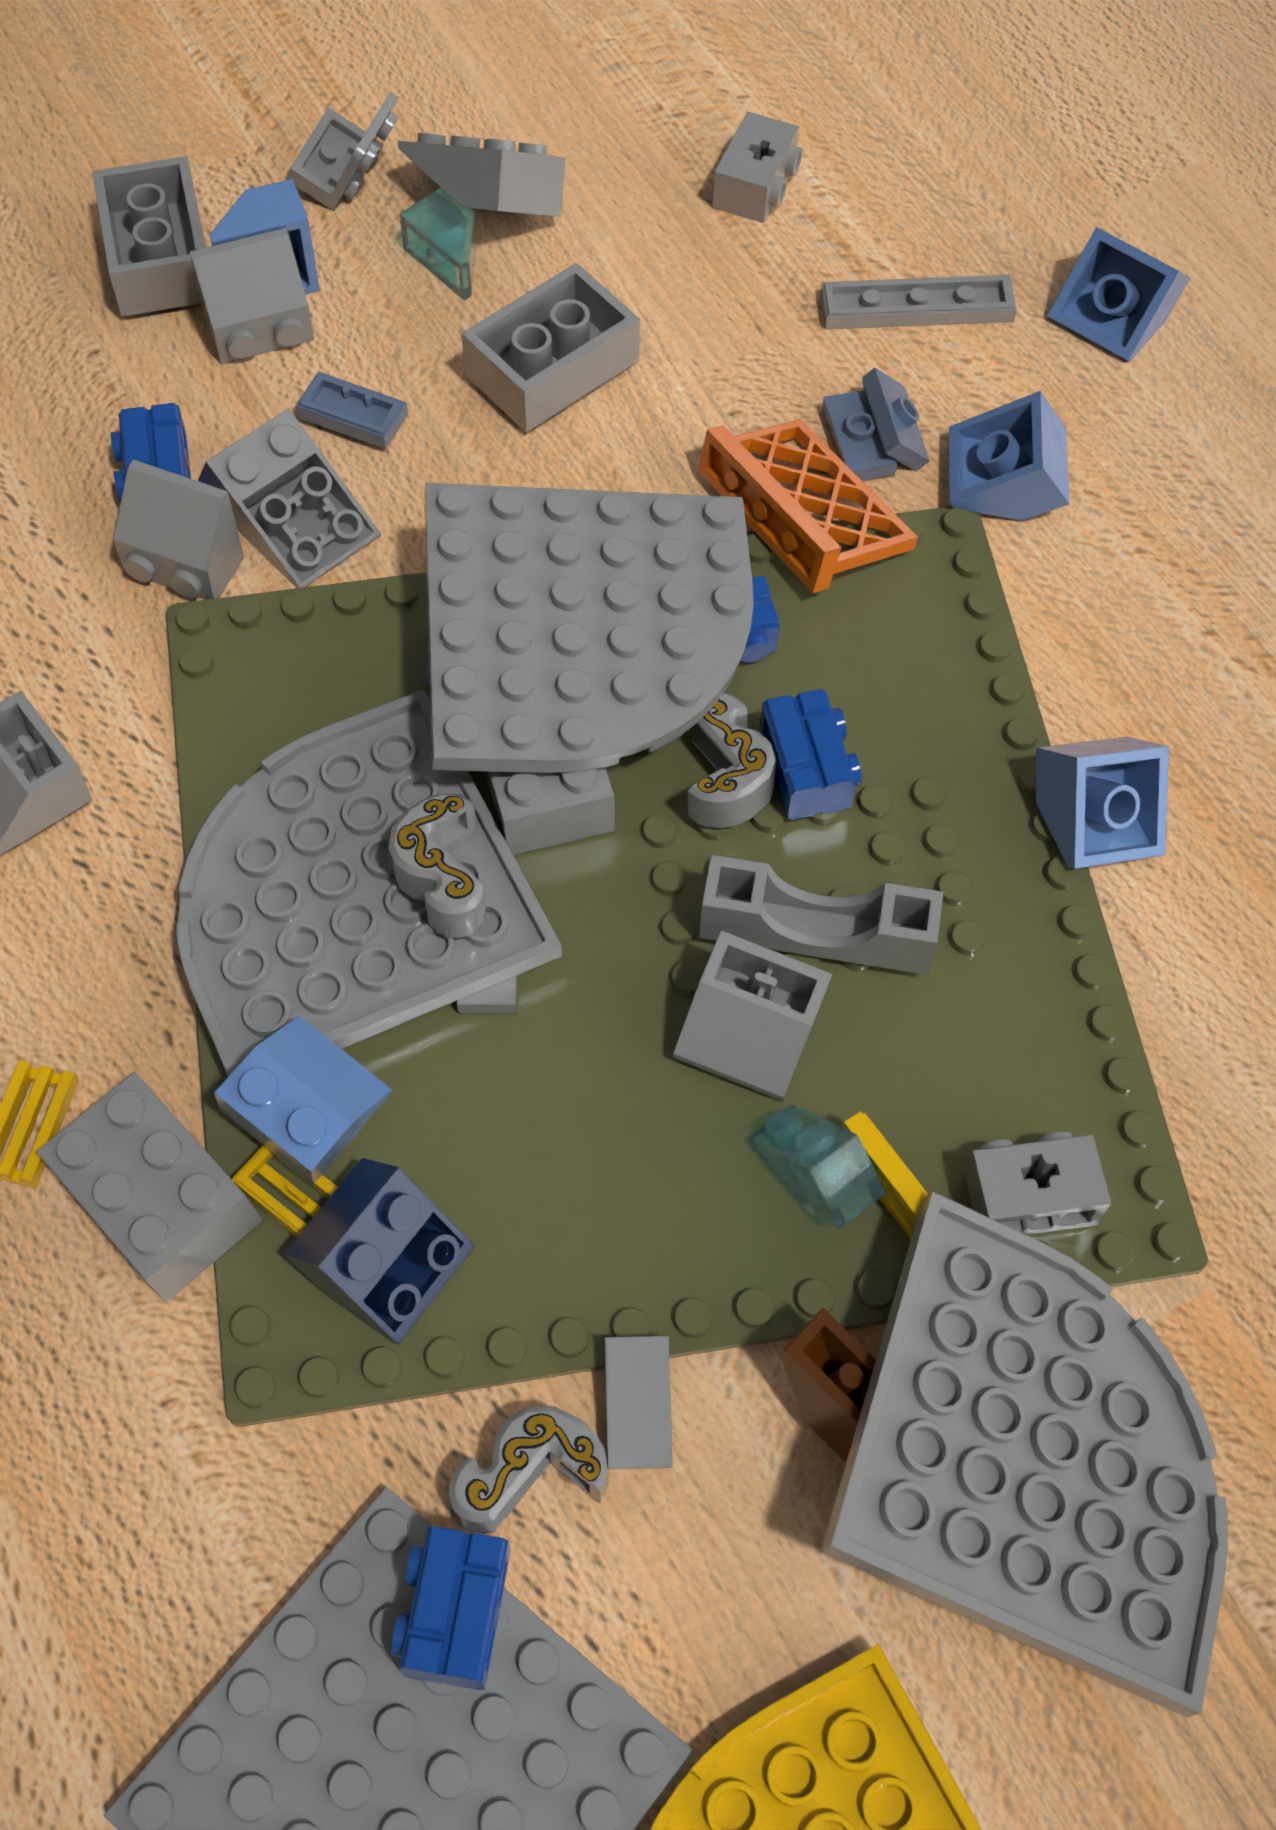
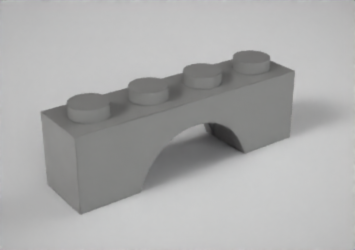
[699,855,944,975]

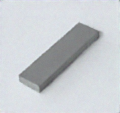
[820,275,1017,330]

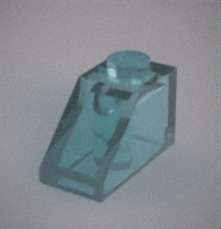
[400,188,476,301]

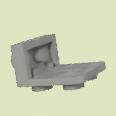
[285,92,399,211]

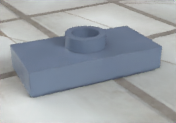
[862,367,930,471]
[295,371,408,449]
[822,390,897,481]

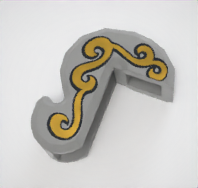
[688,693,776,828]
[388,794,486,938]
[449,1406,608,1534]

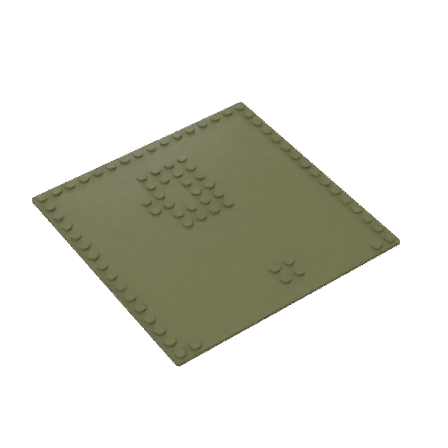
[167,506,1208,1427]

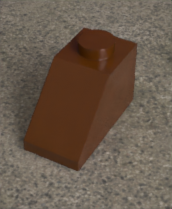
[780,1307,876,1462]

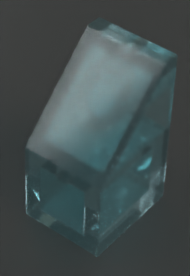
[748,1105,886,1229]

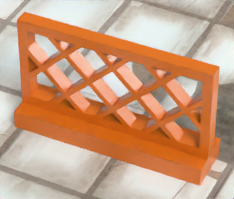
[698,419,918,593]

